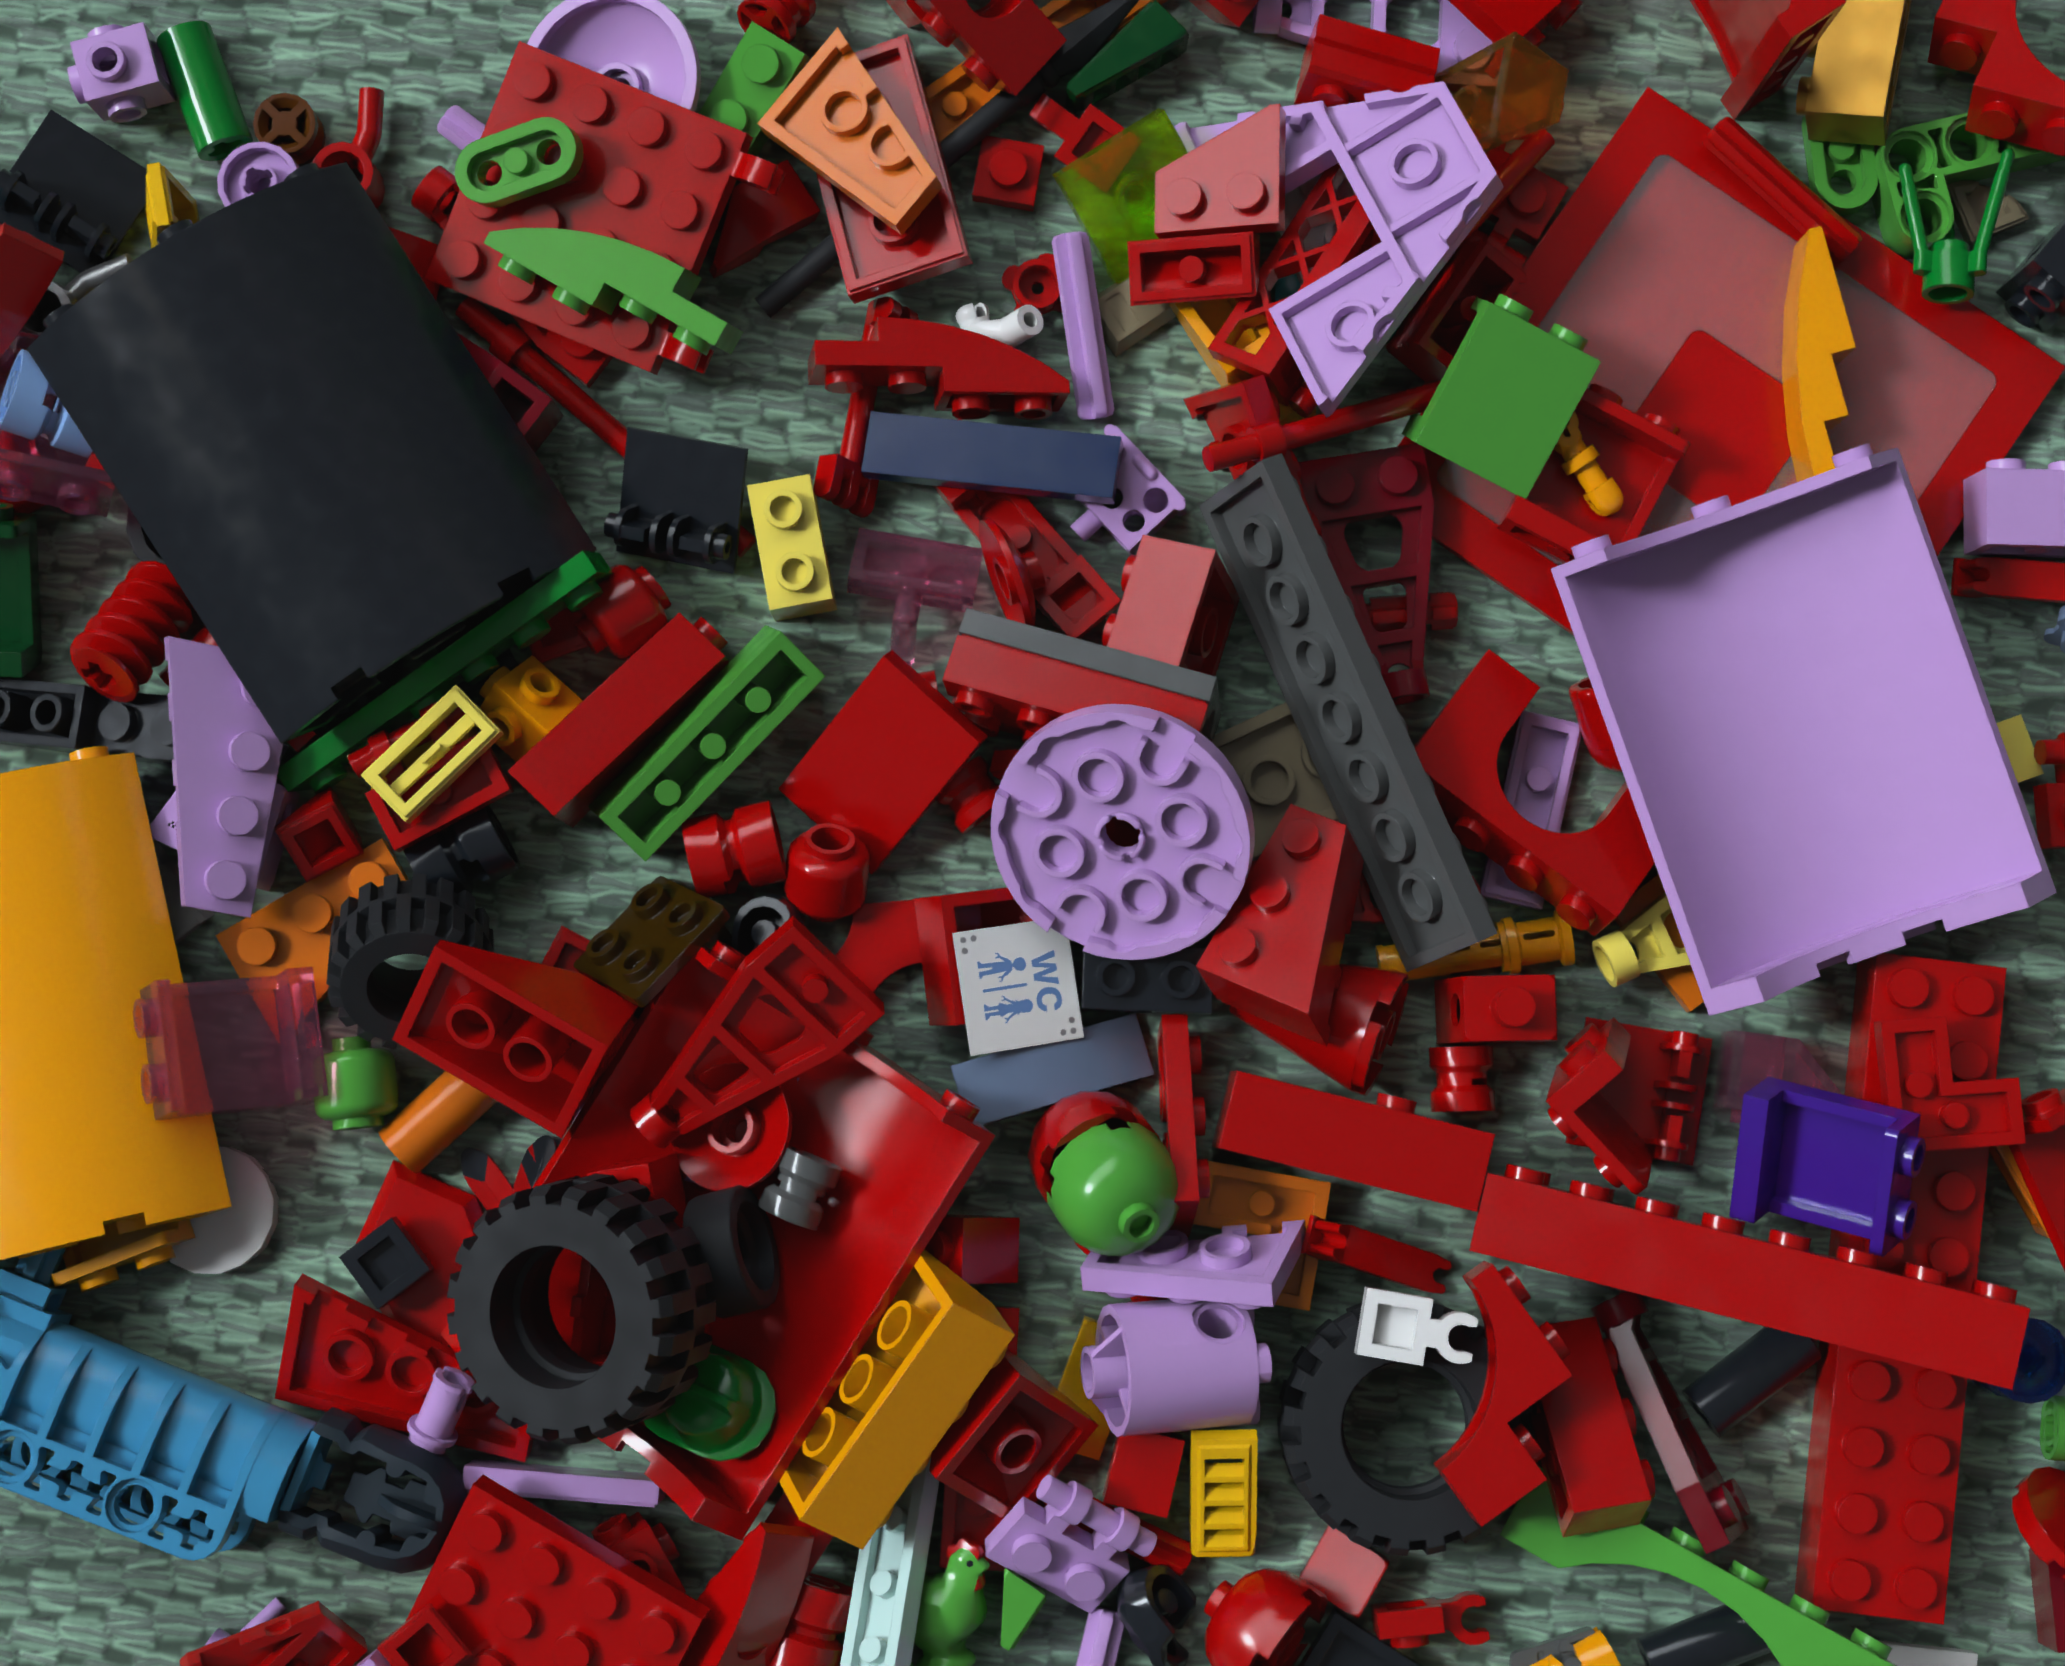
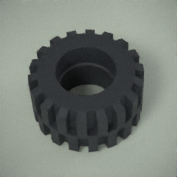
[326,873,494,1050]

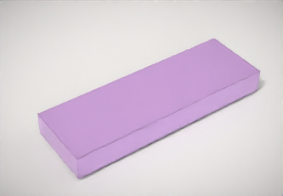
[1480,711,1582,911]
[463,1459,665,1508]

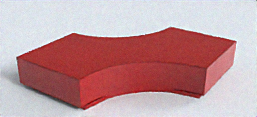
[835,899,922,994]

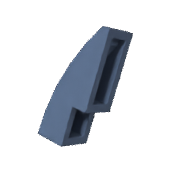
[950,1013,1154,1126]

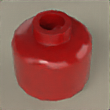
[573,564,671,659]
[784,823,871,922]

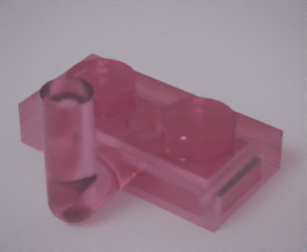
[847,528,983,666]

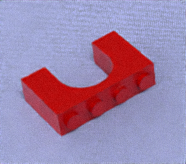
[1414,649,1655,937]

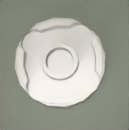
[169,1147,279,1274]

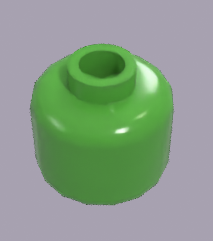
[311,1036,399,1131]

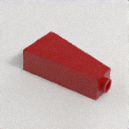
[507,612,729,828]

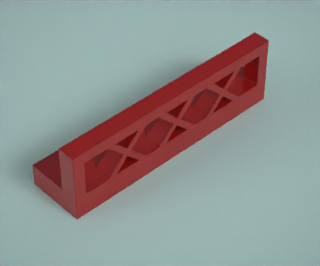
[1208,163,1381,406]

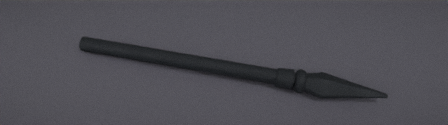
[754,0,1139,318]

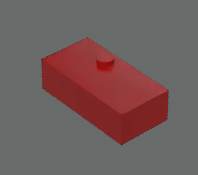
[1212,1070,1495,1212]

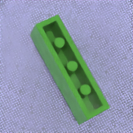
[588,625,826,862]

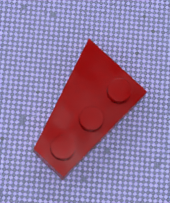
[1157,1014,1210,1237]

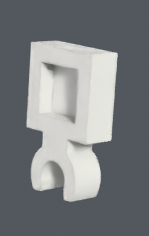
[1354,1286,1478,1366]

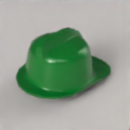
[644,1344,776,1461]

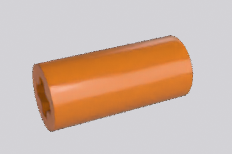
[378,1071,498,1174]

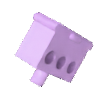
[1070,424,1187,555]

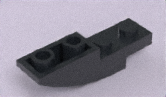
[0,678,174,765]

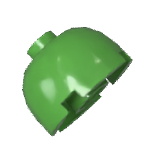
[1047,1122,1180,1257]

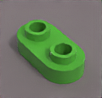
[1801,115,1878,216]
[455,117,584,208]

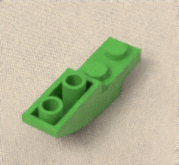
[699,21,810,198]
[484,228,744,356]

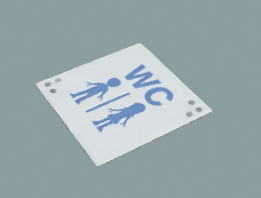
[952,921,1084,1056]

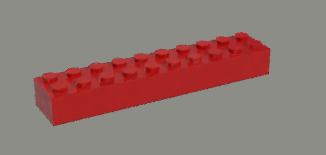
[1795,953,2007,1625]

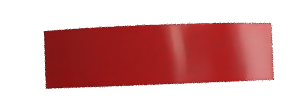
[932,418,1121,639]

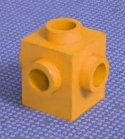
[476,655,583,762]

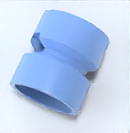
[0,349,92,458]

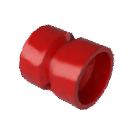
[682,800,787,899]
[768,1572,853,1666]

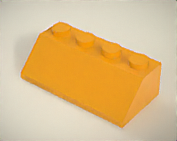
[779,1249,1015,1550]

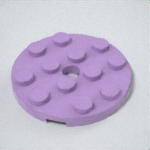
[991,704,1255,960]

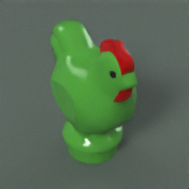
[914,1537,990,1666]

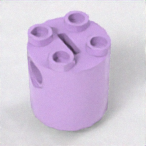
[1080,1299,1272,1437]

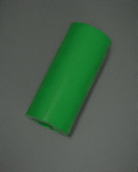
[156,21,253,161]

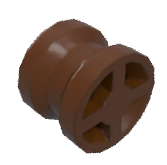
[253,93,326,167]

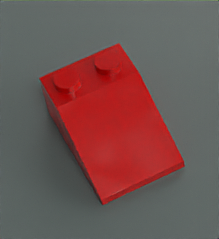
[392,939,638,1138]

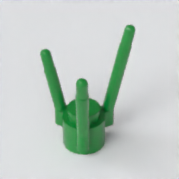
[1899,148,2015,304]

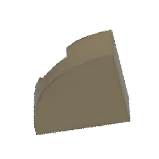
[1947,180,2029,245]

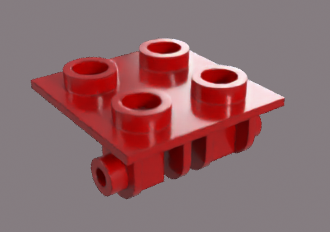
[1565,1017,1713,1166]

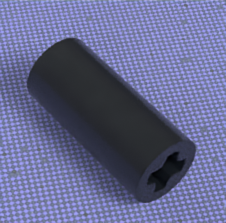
[1682,1326,1822,1438]
[1636,1604,1771,1666]

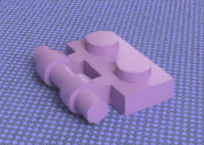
[984,1475,1157,1614]

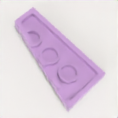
[164,636,283,918]

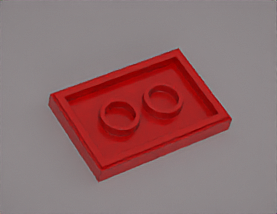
[779,650,988,874]

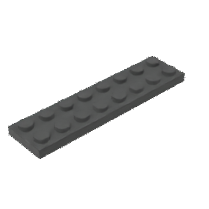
[1199,453,1497,972]

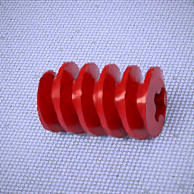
[70,561,194,703]

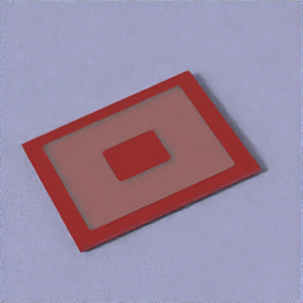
[1398,87,2065,636]

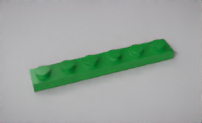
[277,550,614,794]

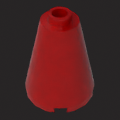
[1230,964,1409,1097]

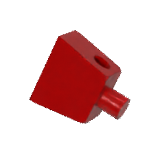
[1434,974,1558,1044]

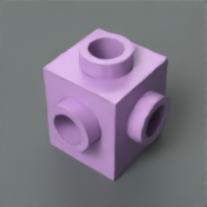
[67,22,176,123]

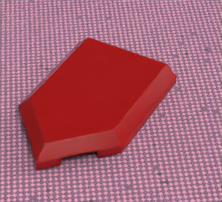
[356,1160,484,1346]

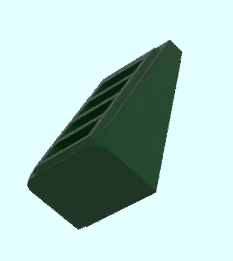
[1066,0,1189,114]

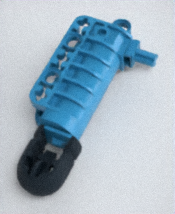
[0,1248,468,1574]

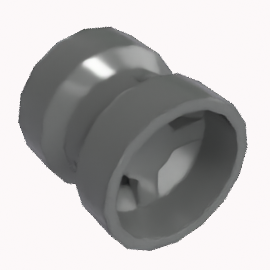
[757,1145,843,1231]

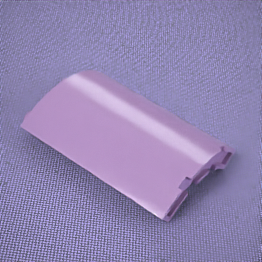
[1551,443,2057,1016]

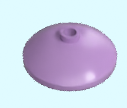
[527,0,701,112]

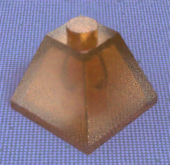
[1435,31,1569,157]

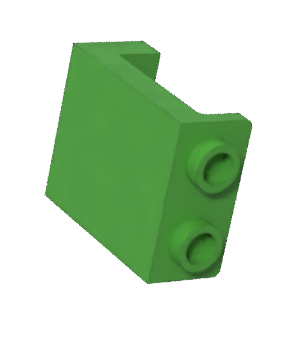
[1401,293,1601,499]

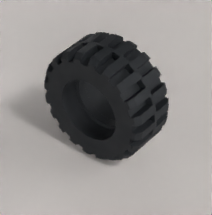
[447,1174,716,1444]
[1277,1302,1535,1556]

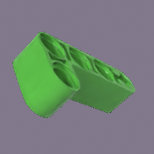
[1871,112,2065,259]

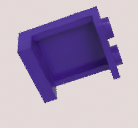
[1729,1076,1926,1257]

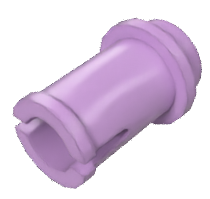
[407,1366,475,1454]

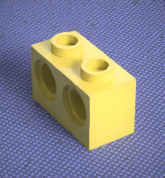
[747,474,837,622]

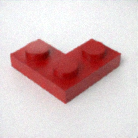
[1874,1016,2026,1151]

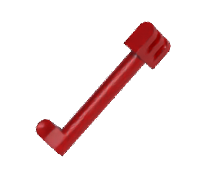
[813,296,919,518]

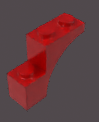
[1927,0,2065,157]
[1433,1261,1573,1527]

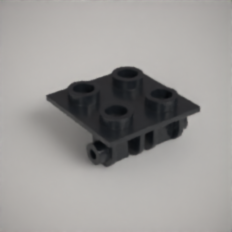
[0,110,147,273]
[604,427,748,574]

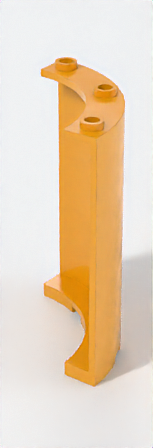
[0,746,232,1261]

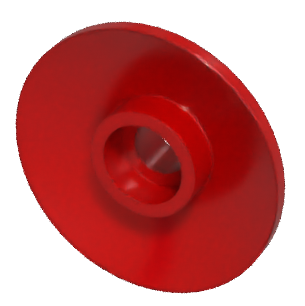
[979,518,1045,627]
[672,1063,792,1191]

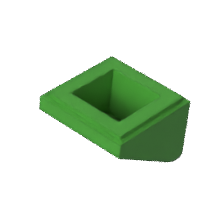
[1000,1568,1046,1651]

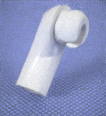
[956,302,1044,347]

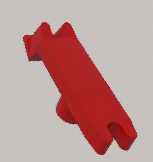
[1951,557,2065,603]
[1301,1215,1452,1294]

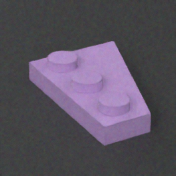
[1080,1220,1306,1310]

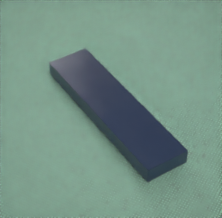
[861,411,1123,504]

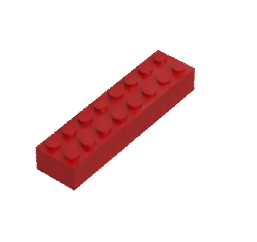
[1469,1164,2031,1390]

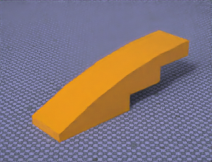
[1782,226,1856,482]

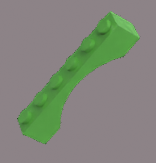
[1500,1465,1897,1666]

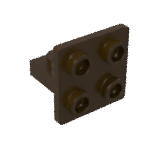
[574,876,732,1024]

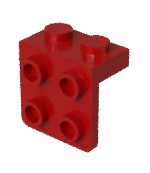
[1546,1017,1653,1195]

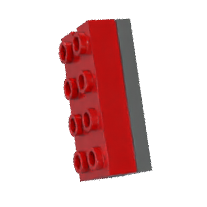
[942,608,1221,743]

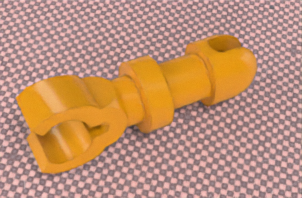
[1554,411,1623,516]

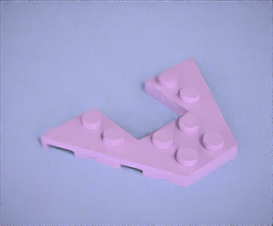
[1174,81,1504,418]

